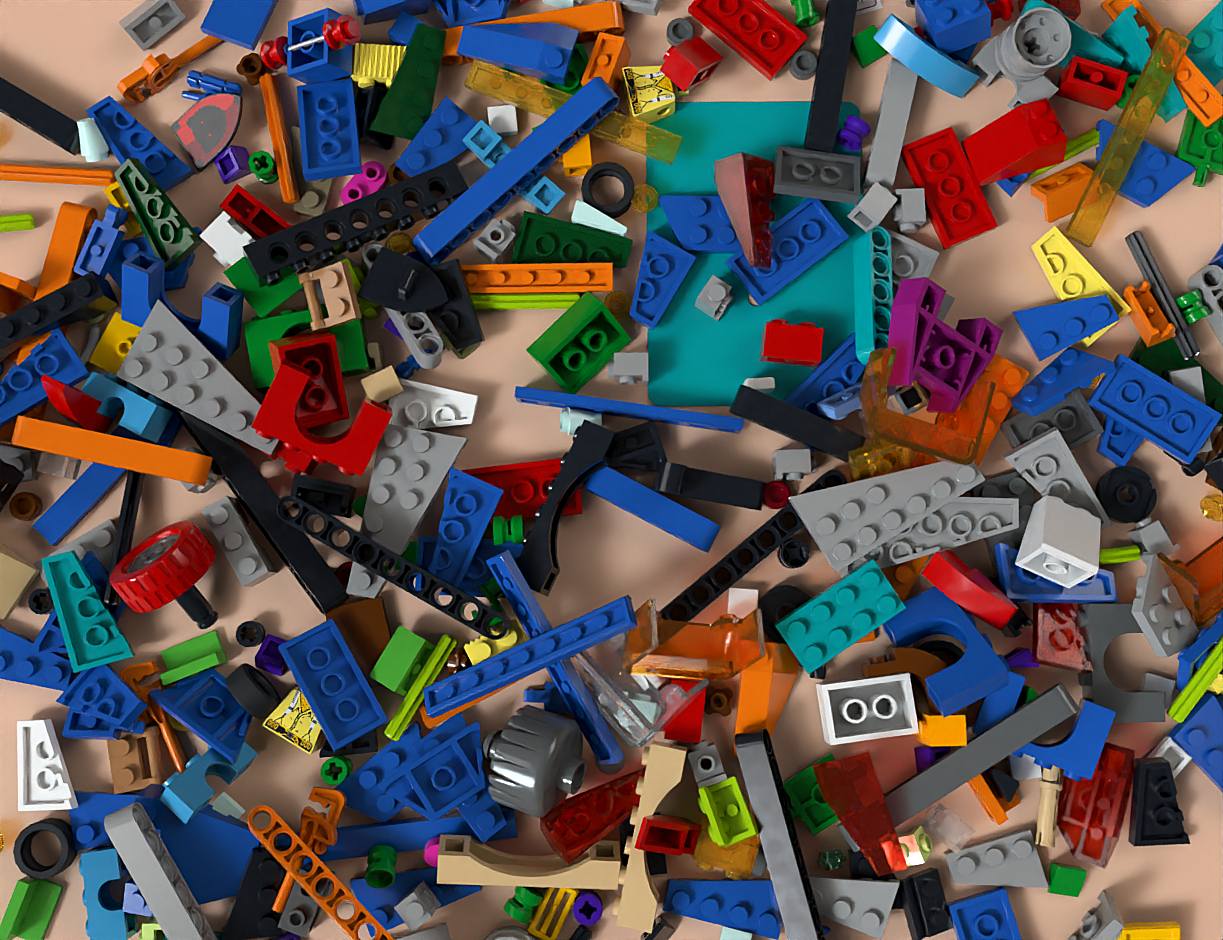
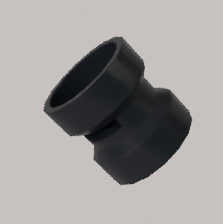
[777,539,810,569]

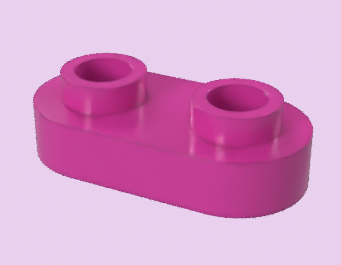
[341,161,388,205]

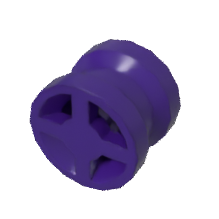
[836,116,871,151]
[573,890,603,925]

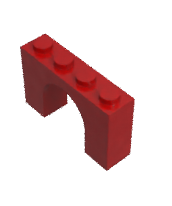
[251,358,393,476]

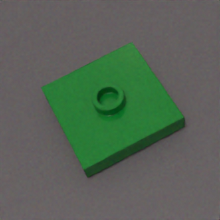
[223,255,304,319]

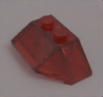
[1057,742,1135,869]

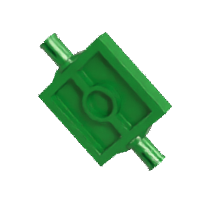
[1175,95,1223,187]
[783,752,868,836]

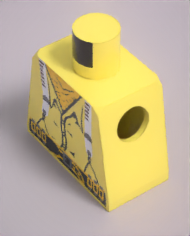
[622,66,689,129]
[262,687,324,754]

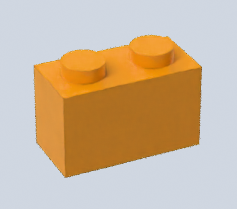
[912,710,967,746]

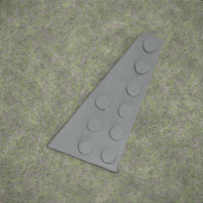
[116,299,282,456]
[346,424,469,599]
[788,455,985,573]
[840,497,1019,579]

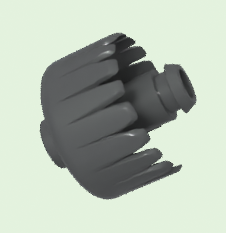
[482,705,587,819]

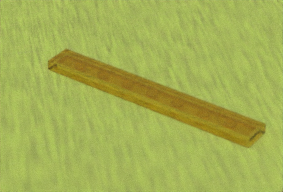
[1063,27,1191,247]
[464,59,683,166]

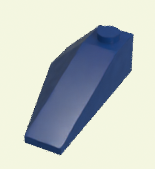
[456,22,580,86]

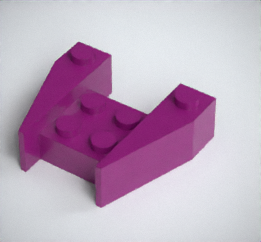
[884,277,1003,413]

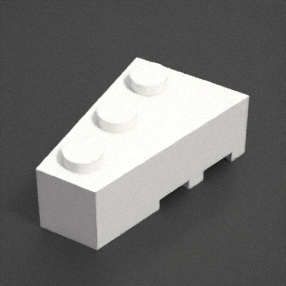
[200,211,255,268]

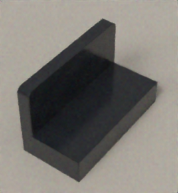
[356,85,393,150]

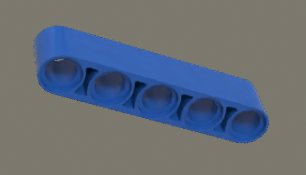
[584,467,721,553]

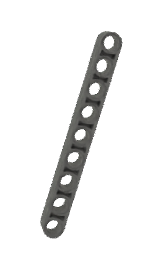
[837,682,1080,852]

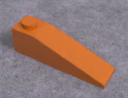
[732,639,799,757]

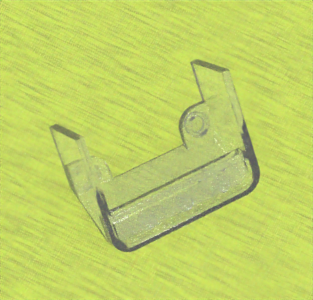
[569,595,709,748]

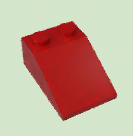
[961,98,1067,186]
[268,331,350,429]

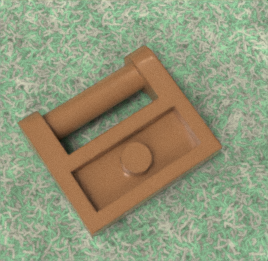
[298,261,362,333]
[107,725,168,794]

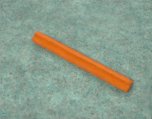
[259,73,300,204]
[0,163,116,186]

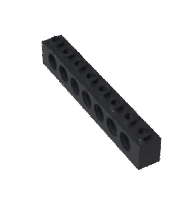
[242,160,469,288]

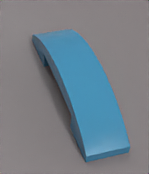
[873,13,980,99]
[462,120,566,215]

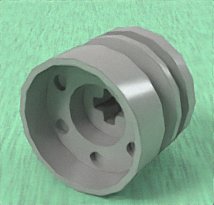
[994,7,1072,82]

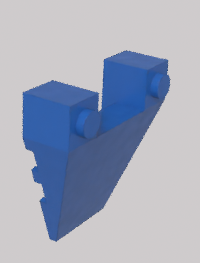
[122,784,261,917]

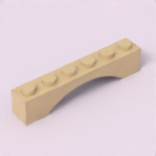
[612,740,688,934]
[437,834,621,890]

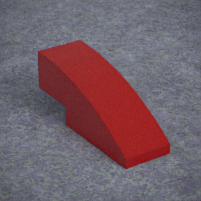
[219,184,291,258]
[41,374,114,434]
[921,549,1019,630]
[634,815,702,856]

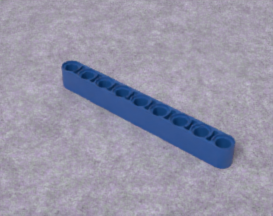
[412,76,620,266]

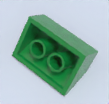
[526,291,632,394]

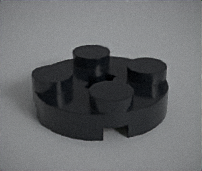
[1095,466,1157,524]
[757,585,811,643]

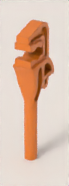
[117,35,223,104]
[120,661,188,775]
[272,787,347,913]

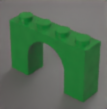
[243,304,372,394]

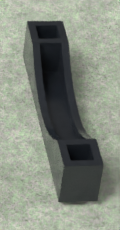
[0,271,120,363]
[514,419,622,597]

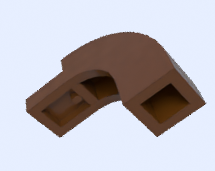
[861,646,967,715]

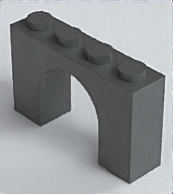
[1075,603,1166,723]

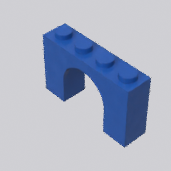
[121,250,244,361]
[882,587,1010,717]
[971,671,1116,782]

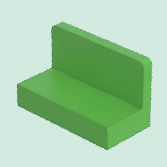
[370,626,436,697]
[160,631,228,686]
[0,876,63,940]

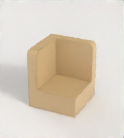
[360,365,404,406]

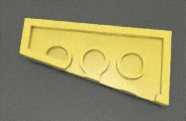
[1031,226,1132,348]

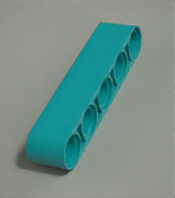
[853,226,893,366]

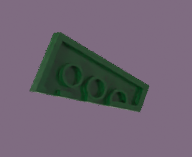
[369,23,447,141]
[114,158,203,272]
[510,210,633,268]
[1128,336,1223,426]

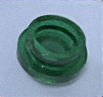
[817,849,847,871]

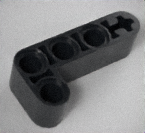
[652,461,766,511]

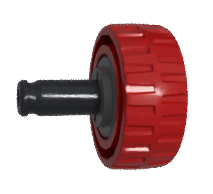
[110,521,219,630]

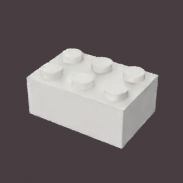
[816,672,919,745]

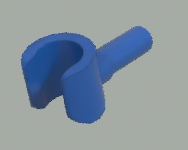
[182,90,217,101]

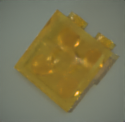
[848,427,913,482]
[691,812,760,881]

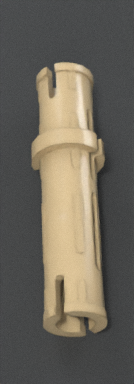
[1035,765,1063,847]

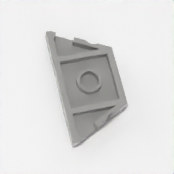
[1131,552,1200,657]

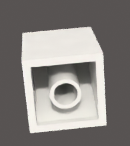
[1015,495,1101,589]

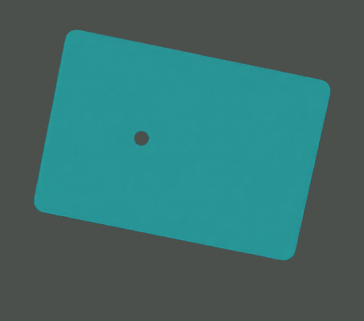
[646,102,867,406]

